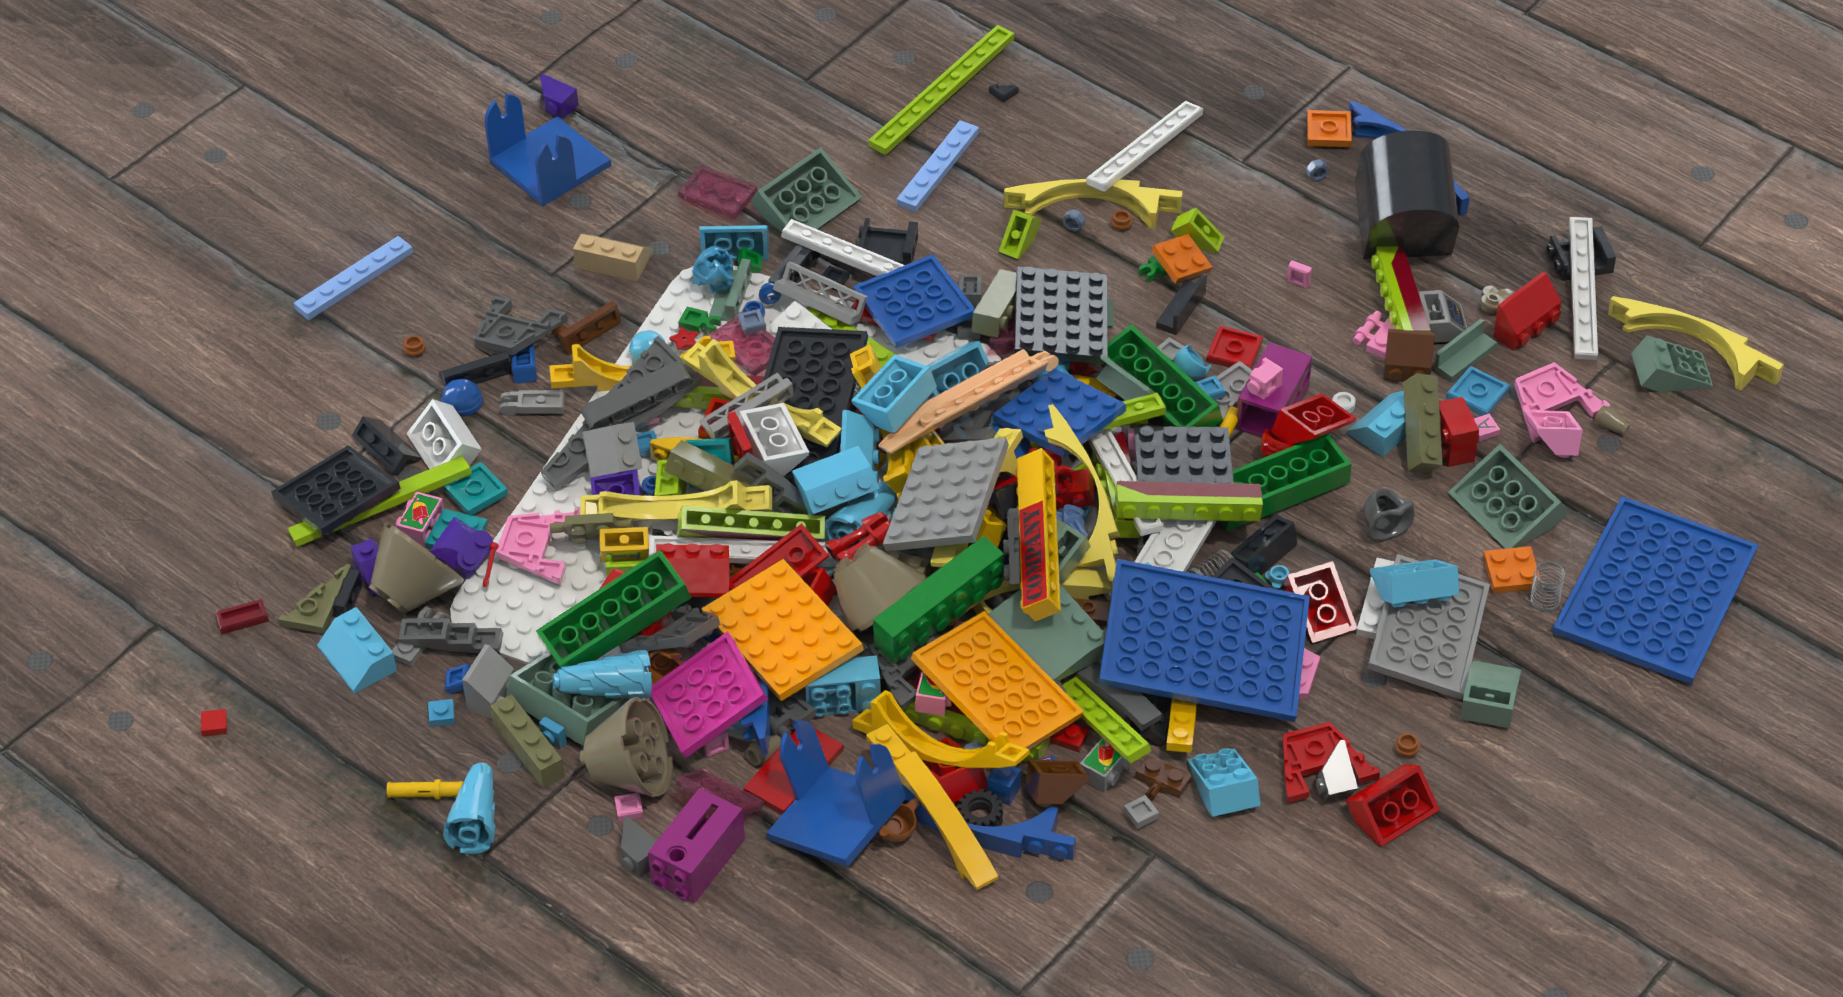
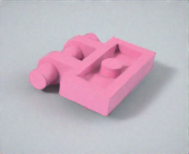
[1352,311,1394,359]

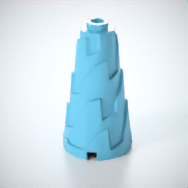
[825,481,897,550]
[553,650,652,700]
[443,763,495,854]

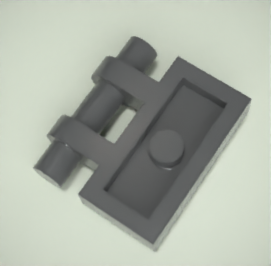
[769,691,816,736]

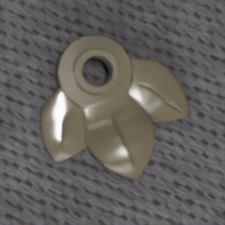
[1480,285,1515,314]

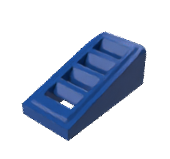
[512,343,537,384]

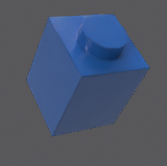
[987,766,1021,806]

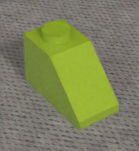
[1171,208,1225,253]
[998,210,1042,259]

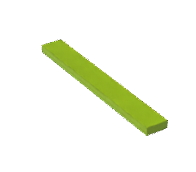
[288,456,472,547]

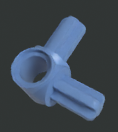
[1056,505,1088,538]

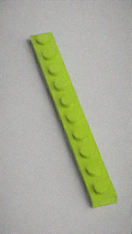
[868,25,1014,155]

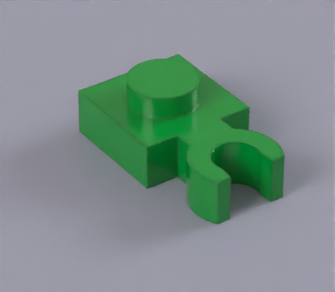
[1139,255,1168,282]
[678,306,721,335]

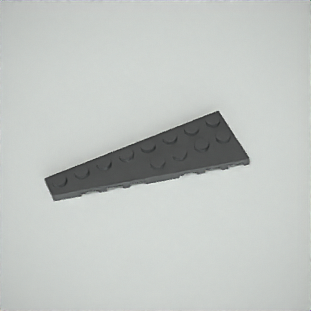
[541,336,702,491]

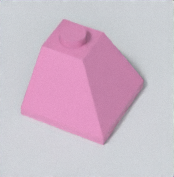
[1524,410,1583,458]

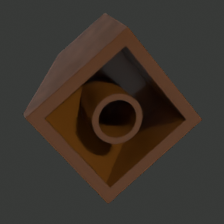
[1383,329,1435,382]
[1025,759,1089,807]

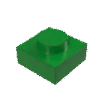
[738,246,762,273]

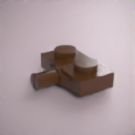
[1135,755,1192,801]

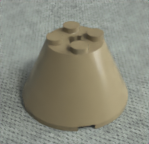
[369,522,464,615]
[833,543,927,635]
[580,697,673,797]

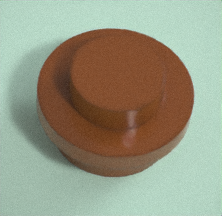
[1111,210,1133,230]
[403,335,426,356]
[1395,733,1420,757]

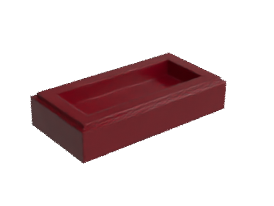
[215,599,269,635]

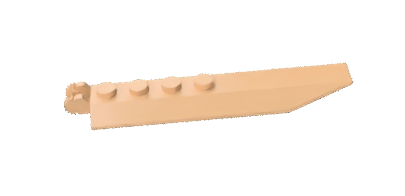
[878,349,1059,454]

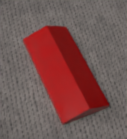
[729,523,830,590]

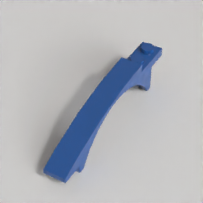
[1349,101,1470,216]
[702,628,771,756]
[902,785,1076,861]

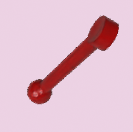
[483,542,499,588]

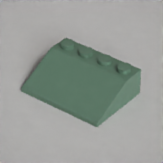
[750,147,862,231]
[1448,444,1568,549]
[988,584,1105,682]
[506,652,630,746]

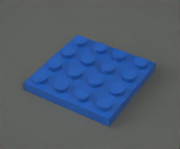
[853,254,975,349]
[993,369,1126,458]

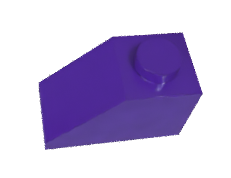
[540,74,579,119]
[350,538,378,597]

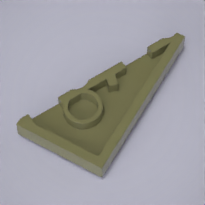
[278,564,352,634]

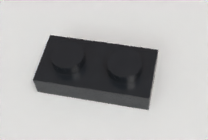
[333,569,363,617]

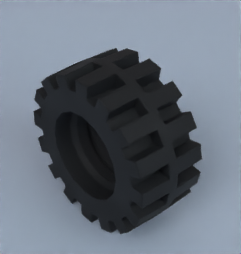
[958,789,1003,827]

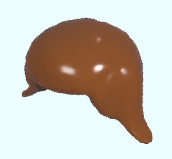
[648,648,683,685]
[878,798,919,843]

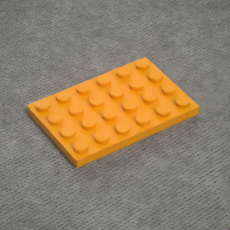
[702,559,864,701]
[911,611,1084,749]

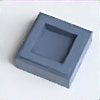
[738,309,766,335]

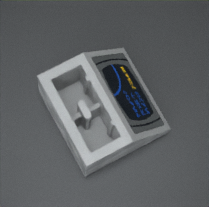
[1418,290,1468,342]

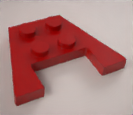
[1282,722,1380,803]

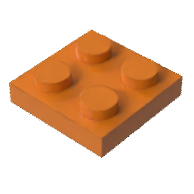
[1307,110,1352,147]
[1151,234,1212,284]
[1483,546,1542,593]

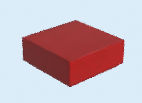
[201,709,227,736]

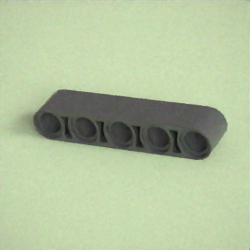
[581,361,693,430]

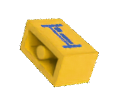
[599,527,649,562]

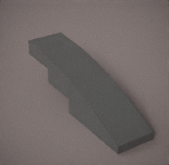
[958,275,982,339]
[733,452,823,516]
[398,618,503,654]
[1076,663,1162,731]

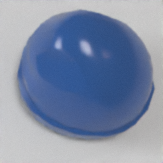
[441,379,483,417]

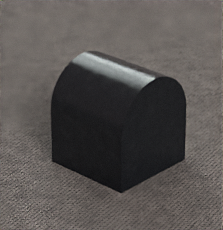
[1355,130,1459,259]

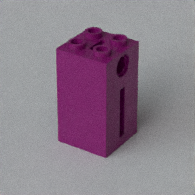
[1236,343,1312,438]
[648,788,745,904]

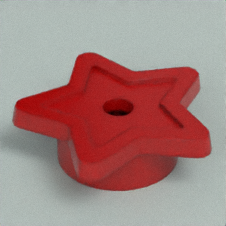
[669,327,698,351]
[1069,362,1096,377]

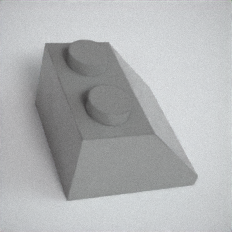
[582,422,642,478]
[462,644,515,719]

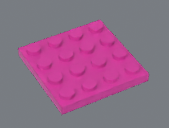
[651,631,768,758]

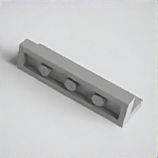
[773,261,868,325]
[700,373,794,439]

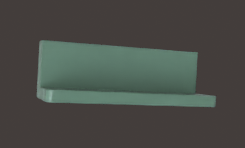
[709,258,752,323]
[1434,319,1497,383]
[1096,355,1162,400]

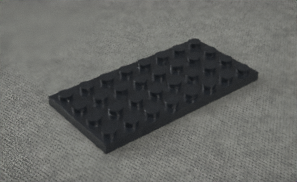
[763,327,869,483]

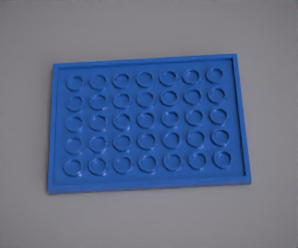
[1552,496,1758,685]
[1098,559,1310,722]

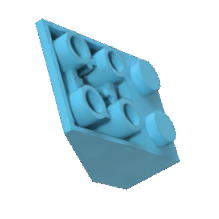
[805,655,881,717]
[1187,748,1261,817]

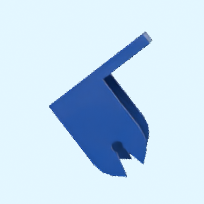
[484,93,611,206]
[766,720,906,867]

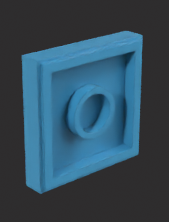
[1446,366,1510,416]

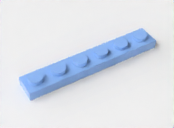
[897,120,979,212]
[294,236,413,320]

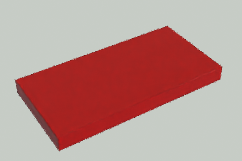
[743,728,844,815]

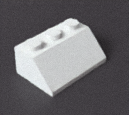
[407,399,482,469]
[739,403,809,476]

